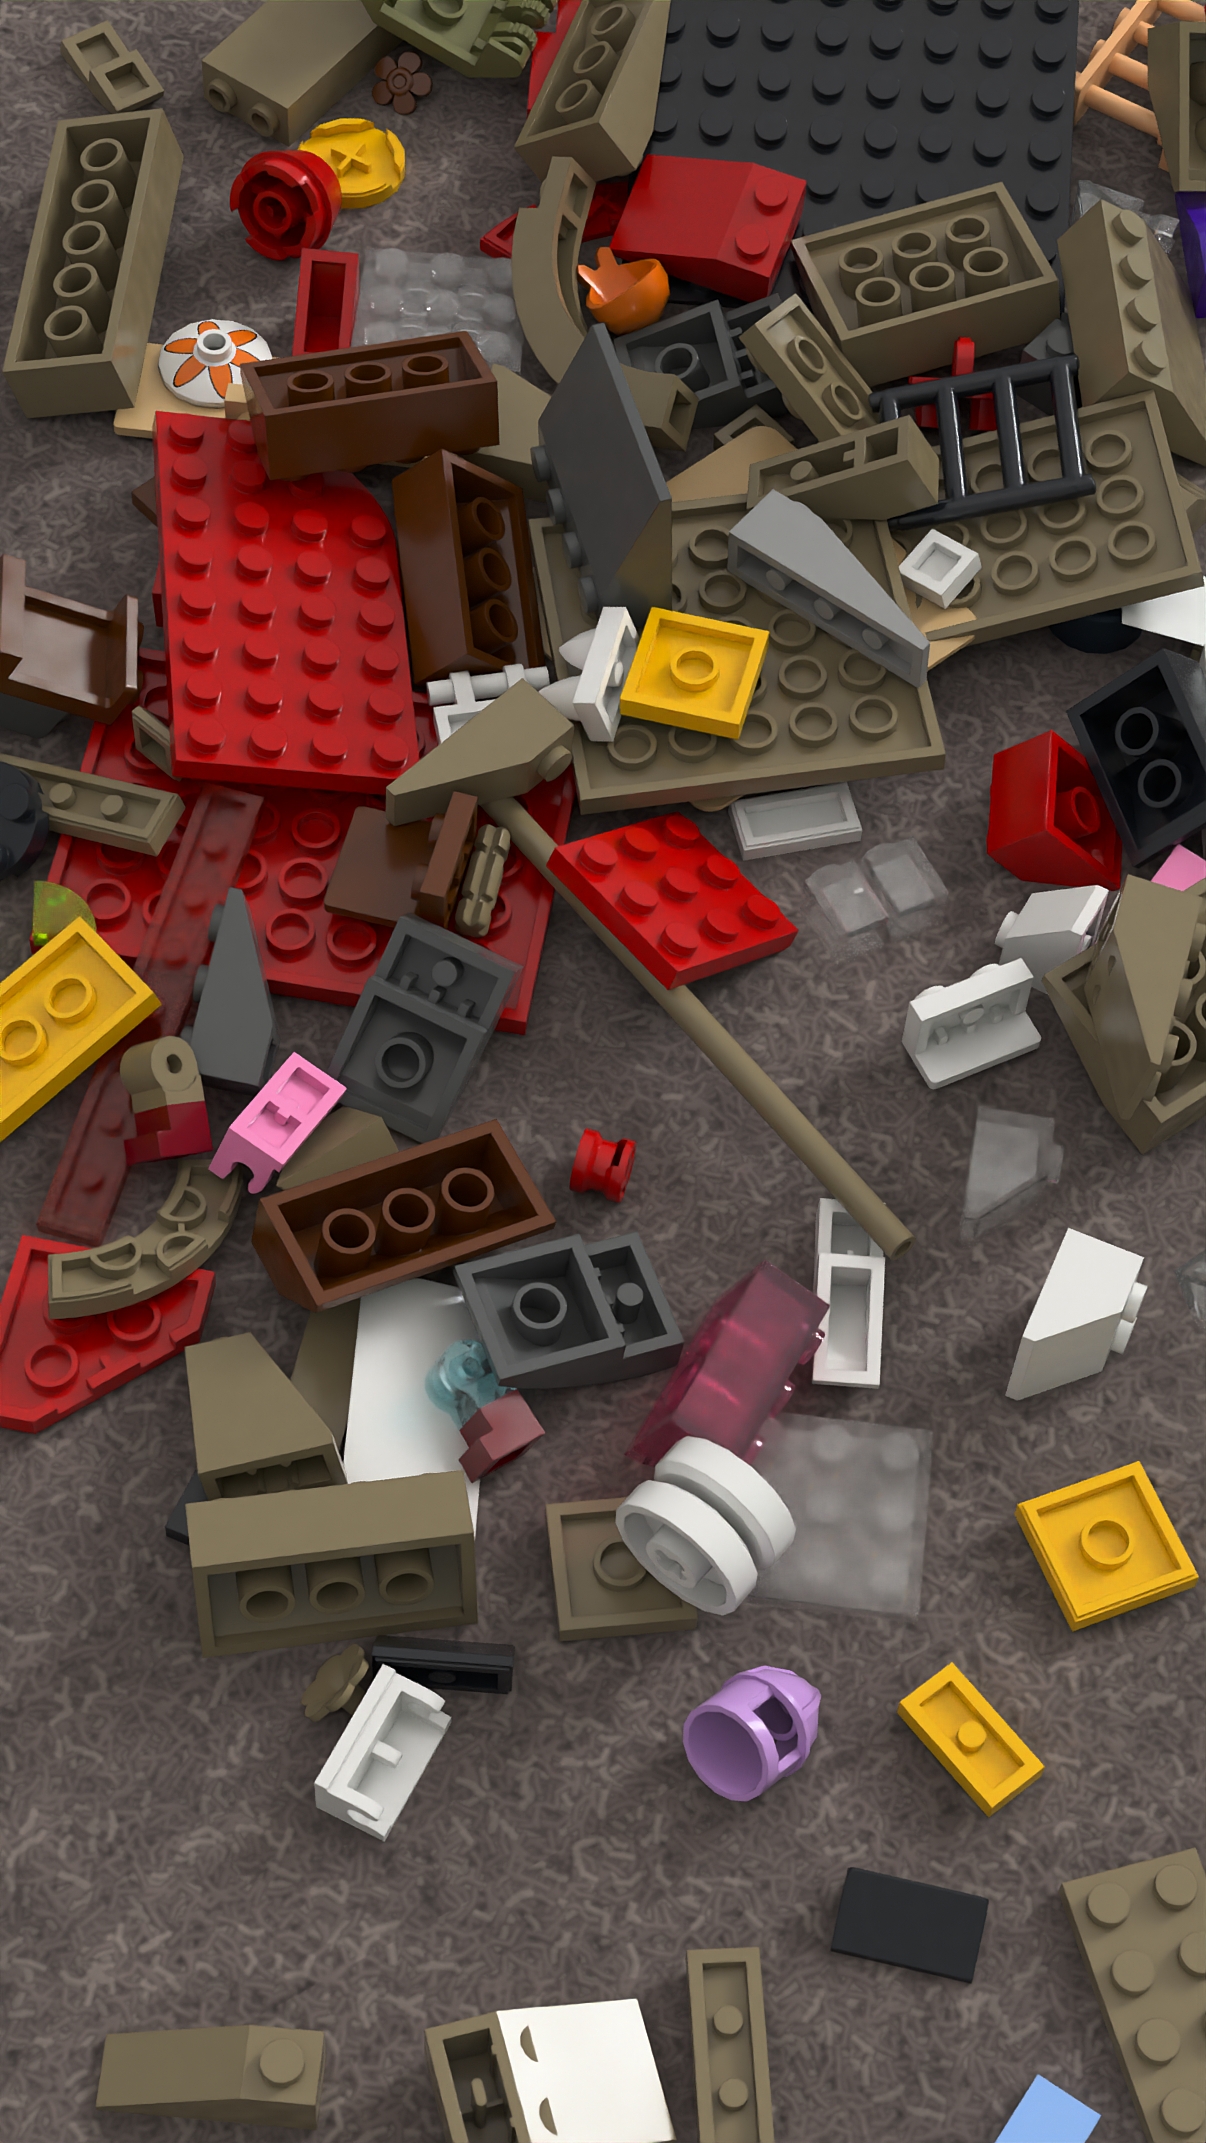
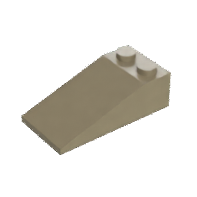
[514,0,671,183]

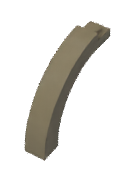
[511,156,699,452]

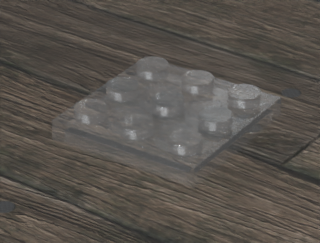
[350,247,525,376]
[728,1406,934,1625]

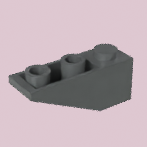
[180,887,281,1097]

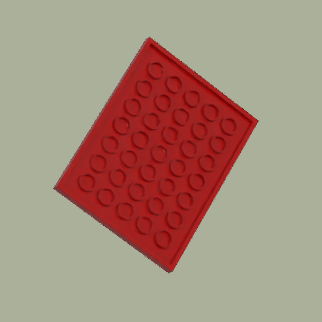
[29,648,577,1035]

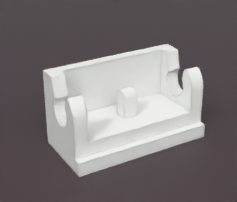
[314,1664,451,1842]

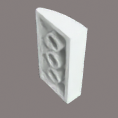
[343,1278,490,1540]

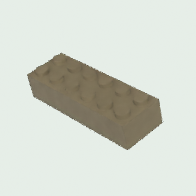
[2,108,184,418]

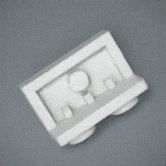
[902,958,1041,1089]

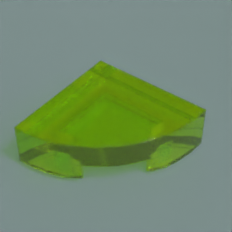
[32,881,97,946]

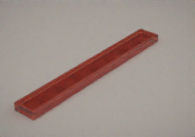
[36,781,265,1247]

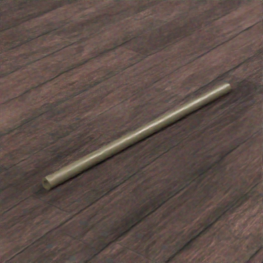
[479,797,916,1261]

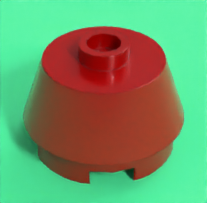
[230,150,342,261]

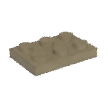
[738,293,879,443]

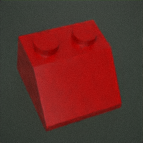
[986,730,1122,891]

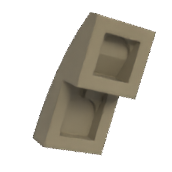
[60,20,164,114]

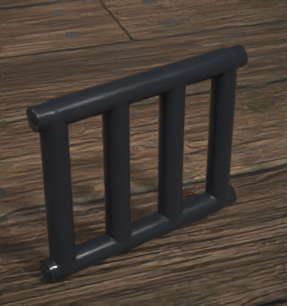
[868,354,1097,532]

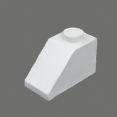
[995,885,1109,994]

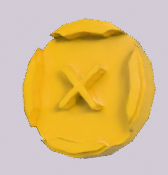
[297,118,405,209]

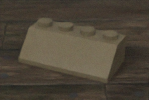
[185,1470,478,1658]

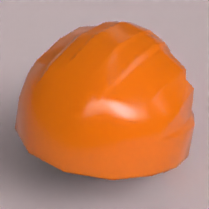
[577,247,670,336]

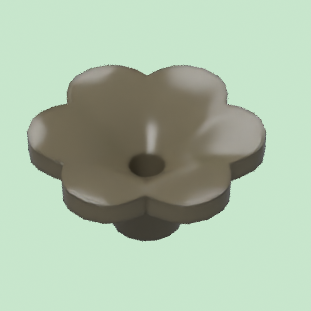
[301,1644,369,1722]

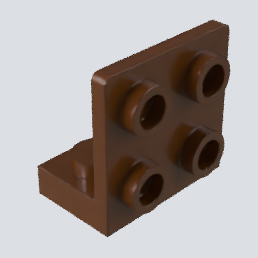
[324,791,478,930]

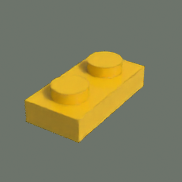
[897,1662,1045,1818]

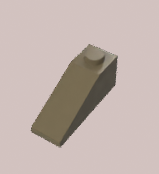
[747,415,939,520]
[386,678,574,826]
[95,2025,326,2130]

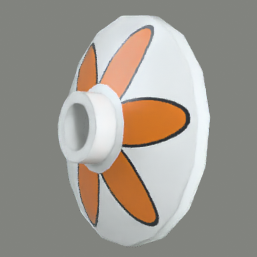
[158,319,272,408]

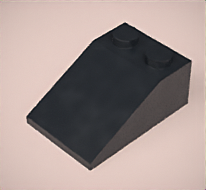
[1066,648,1206,869]

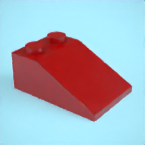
[609,154,807,303]

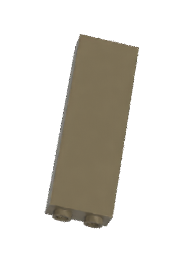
[202,0,403,147]

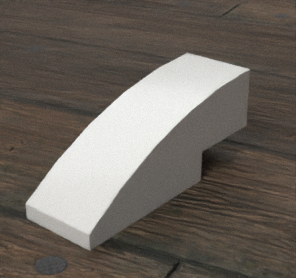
[812,1198,886,1389]

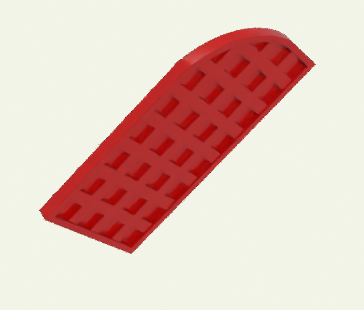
[152,411,419,795]

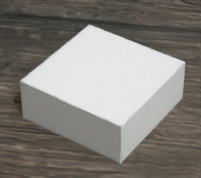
[899,529,982,609]

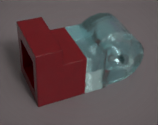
[425,1339,545,1483]

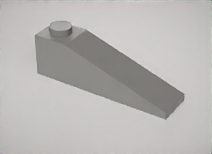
[727,489,930,688]

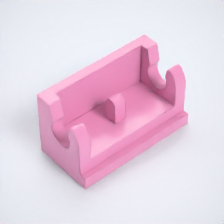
[208,1052,347,1194]

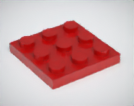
[546,811,799,990]

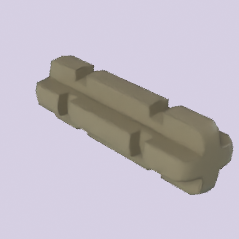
[455,824,511,939]

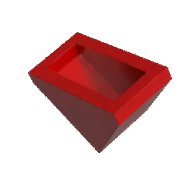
[292,248,359,356]

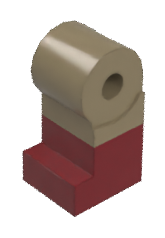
[120,1036,213,1166]

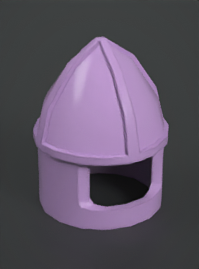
[683,1666,821,1801]

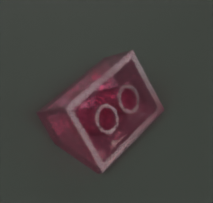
[624,1260,831,1467]

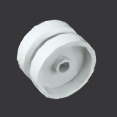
[615,1436,796,1615]

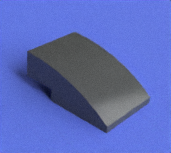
[613,293,790,430]
[326,912,524,1143]
[453,1231,684,1389]

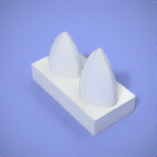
[538,607,640,742]

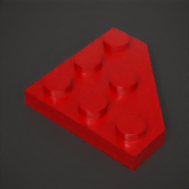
[0,1235,216,1434]

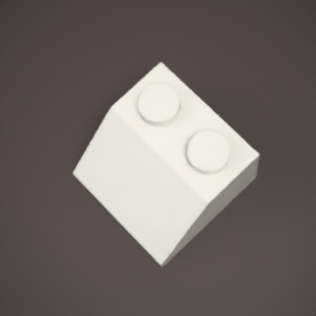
[1005,1228,1148,1401]

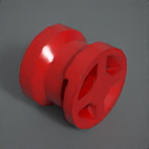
[569,1128,637,1204]

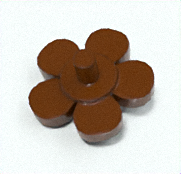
[372,51,433,115]

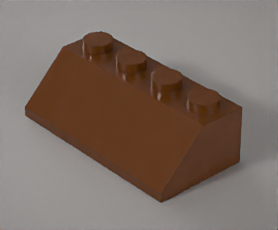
[240,331,500,481]
[391,449,546,699]
[251,1119,556,1313]

